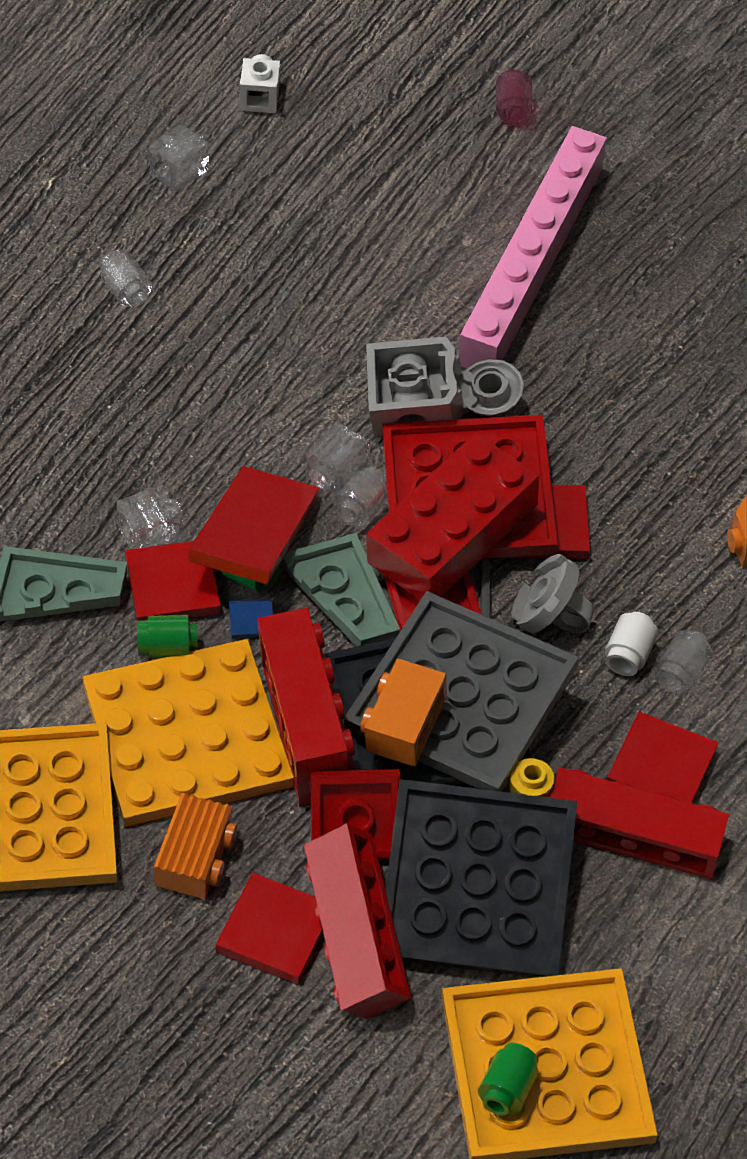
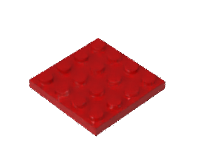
[382,415,558,559]

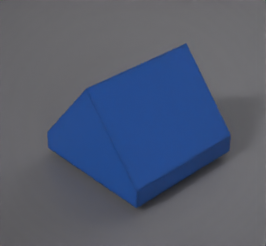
[229,598,273,639]

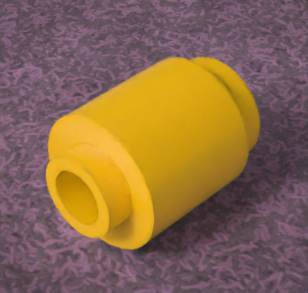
[508,758,554,797]

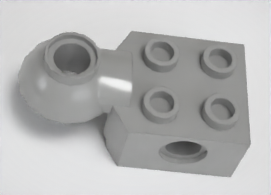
[366,336,524,437]

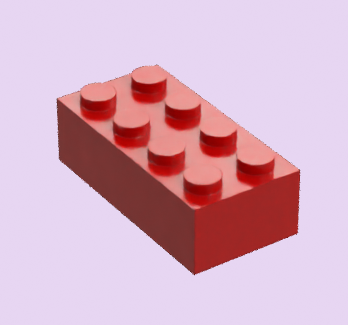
[366,432,539,601]
[257,607,355,807]

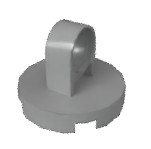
[511,554,594,634]

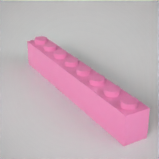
[458,126,607,369]

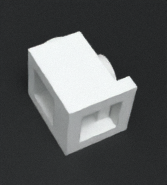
[239,54,280,113]

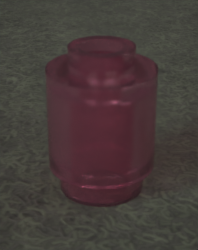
[496,70,533,126]

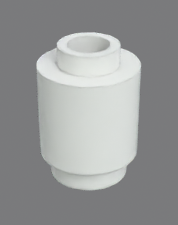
[605,612,658,676]

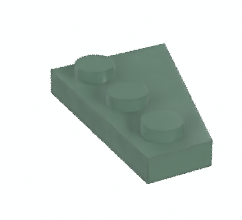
[279,533,400,646]
[0,546,128,622]

